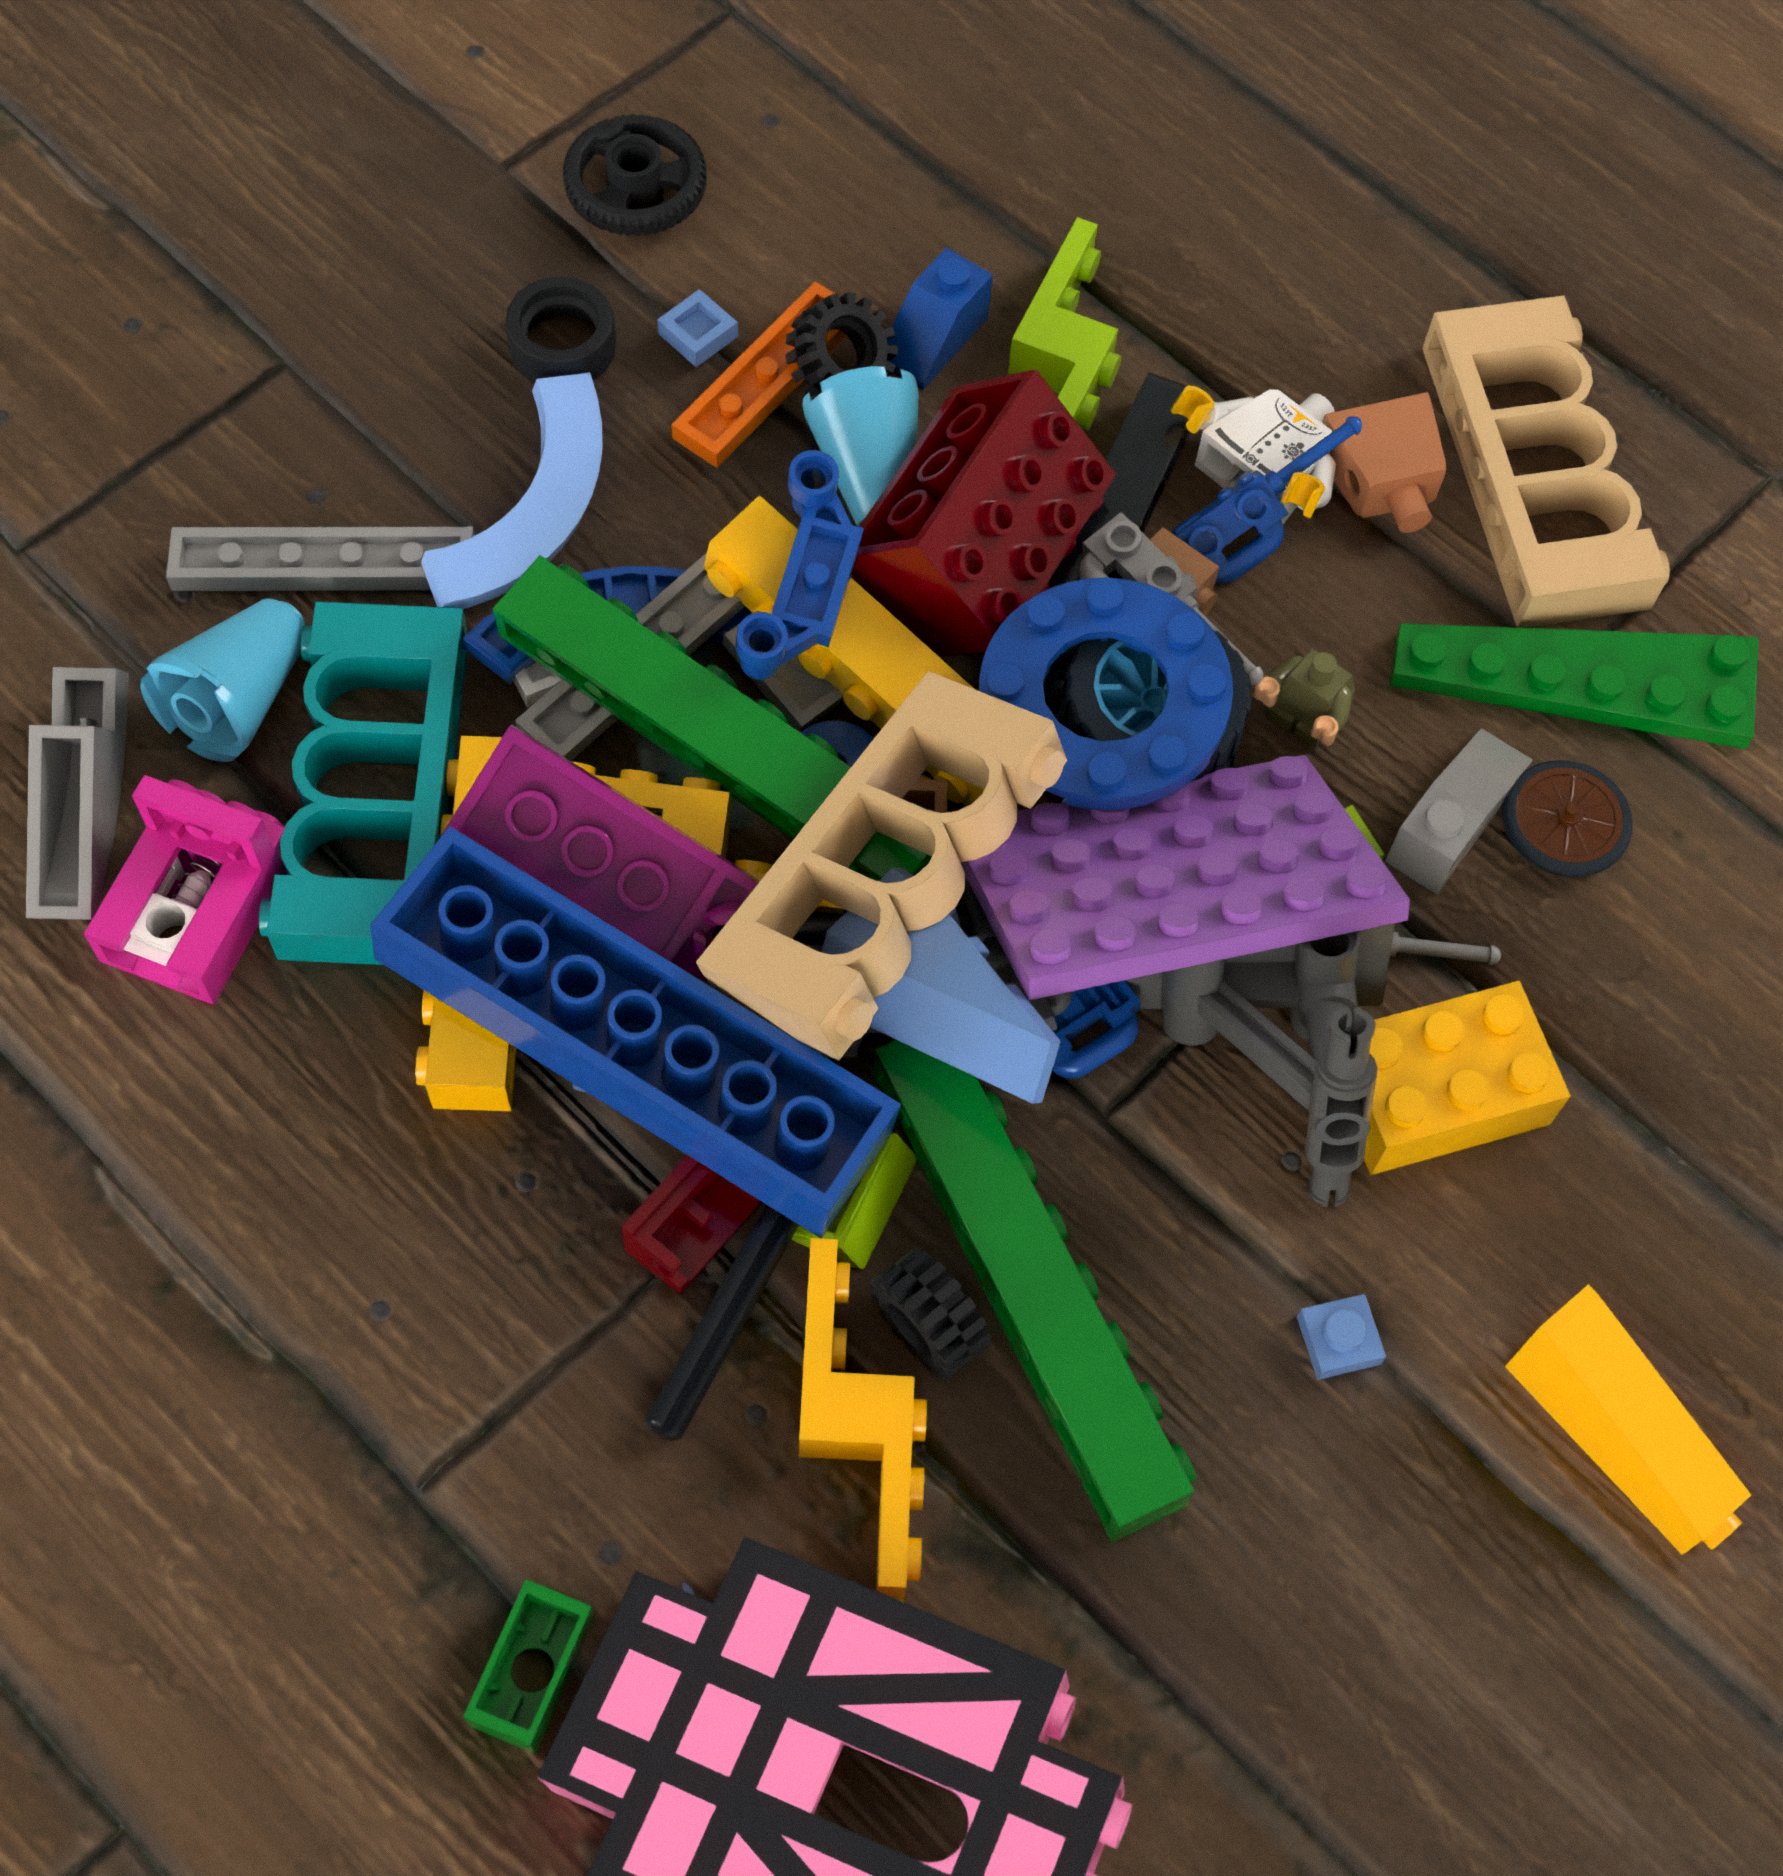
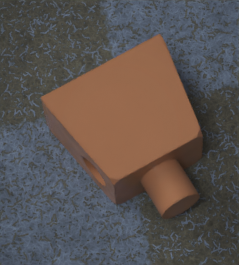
[1322,392,1446,533]

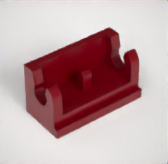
[621,1155,763,1295]

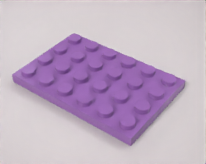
[960,755,1410,1000]

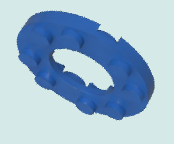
[979,577,1233,810]

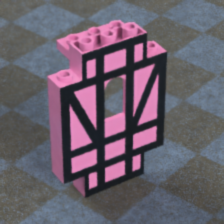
[537,1537,1133,1876]

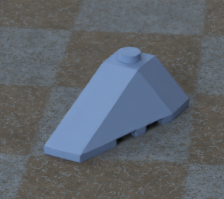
[822,868,1061,1104]

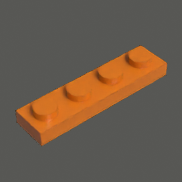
[671,281,847,468]

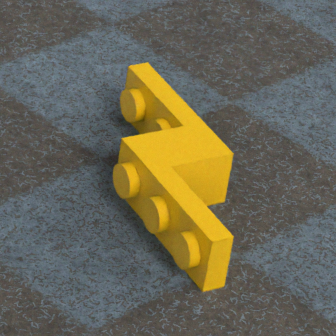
[573,762,845,914]
[799,1238,927,1602]

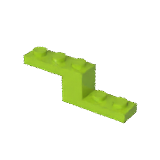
[1008,217,1122,430]

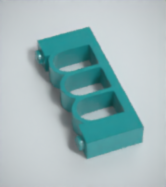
[259,602,468,965]

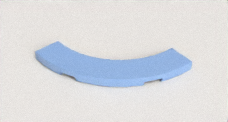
[421,372,603,609]

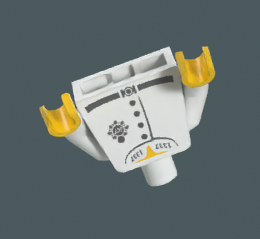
[1170,385,1336,524]

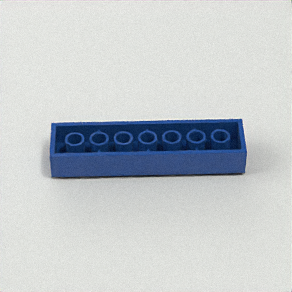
[370,826,901,1238]

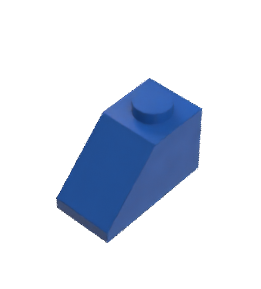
[887,247,993,390]

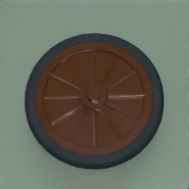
[1502,760,1633,877]

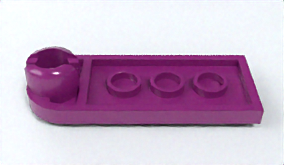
[440,724,759,986]

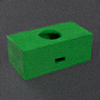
[463,1579,595,1754]

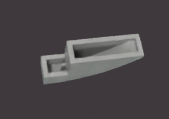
[26,667,129,920]

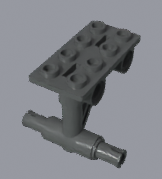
[1126,924,1395,1207]

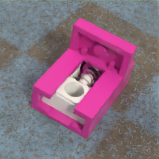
[84,775,287,1005]

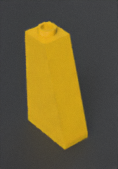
[1505,1284,1751,1555]

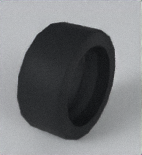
[505,276,616,383]

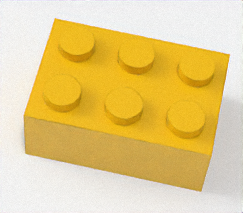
[1364,980,1571,1176]

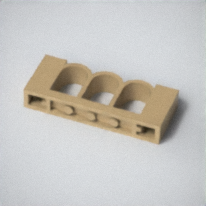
[1422,296,1670,628]
[696,671,1067,1061]

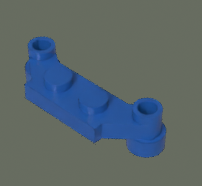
[736,450,864,680]

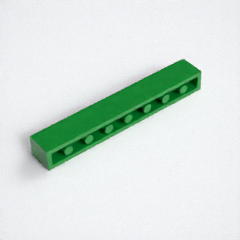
[493,555,932,881]
[873,1040,1196,1543]

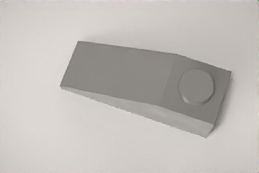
[1385,728,1533,895]

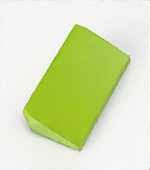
[792,1133,916,1269]

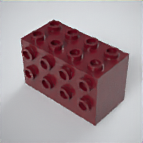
[851,369,1117,657]

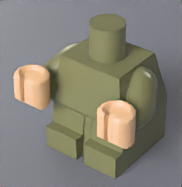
[1253,648,1355,750]

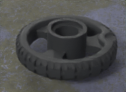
[563,114,707,236]

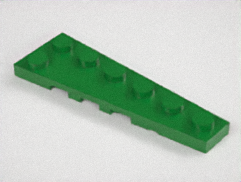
[1389,623,1759,749]

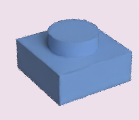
[657,289,738,368]
[1297,1294,1386,1380]

